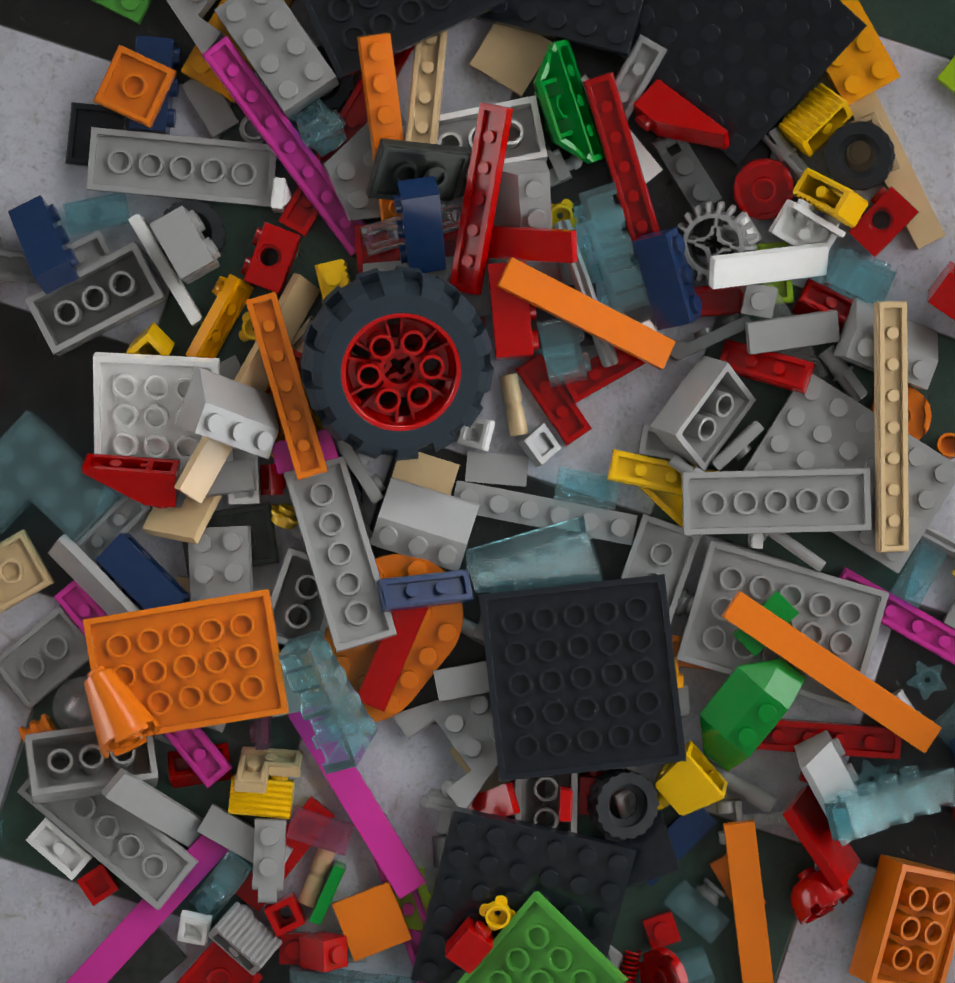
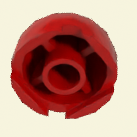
[790,867,854,925]

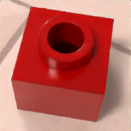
[264,891,307,937]

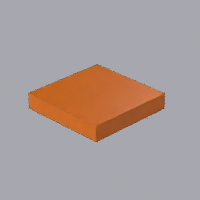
[93,45,177,128]
[332,881,412,962]

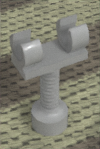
[716,798,792,845]

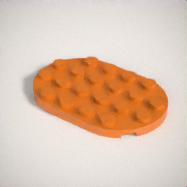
[303,553,464,723]

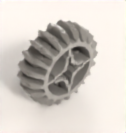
[677,201,758,285]

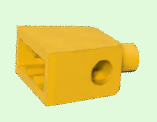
[654,740,728,816]

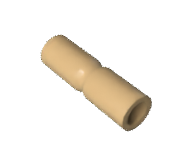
[499,373,528,437]
[298,843,337,908]

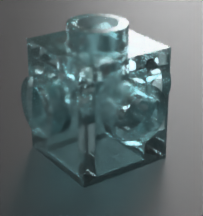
[295,99,347,157]

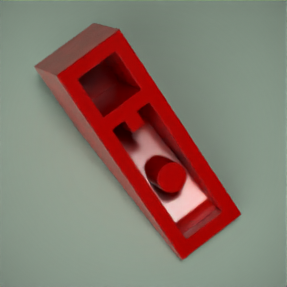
[633,79,729,150]
[82,453,180,509]

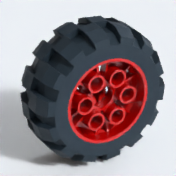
[300,266,494,461]

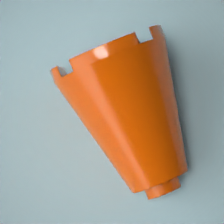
[84,666,161,758]

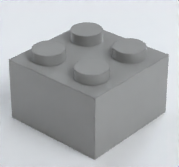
[149,206,221,284]

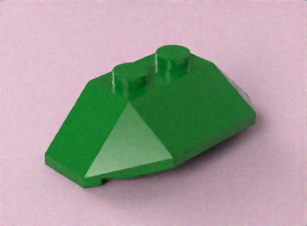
[533,39,605,164]
[699,658,806,772]

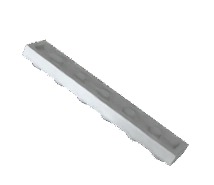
[454,480,638,545]

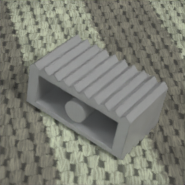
[207,902,282,975]

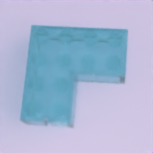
[0,411,121,541]

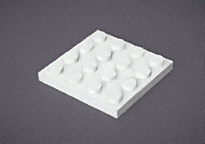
[93,352,220,476]

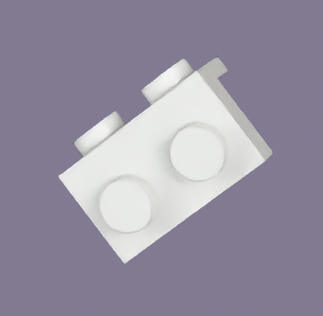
[768,198,846,252]

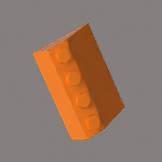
[848,854,955,983]

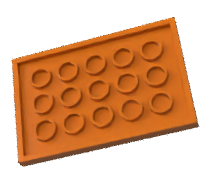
[83,589,290,737]

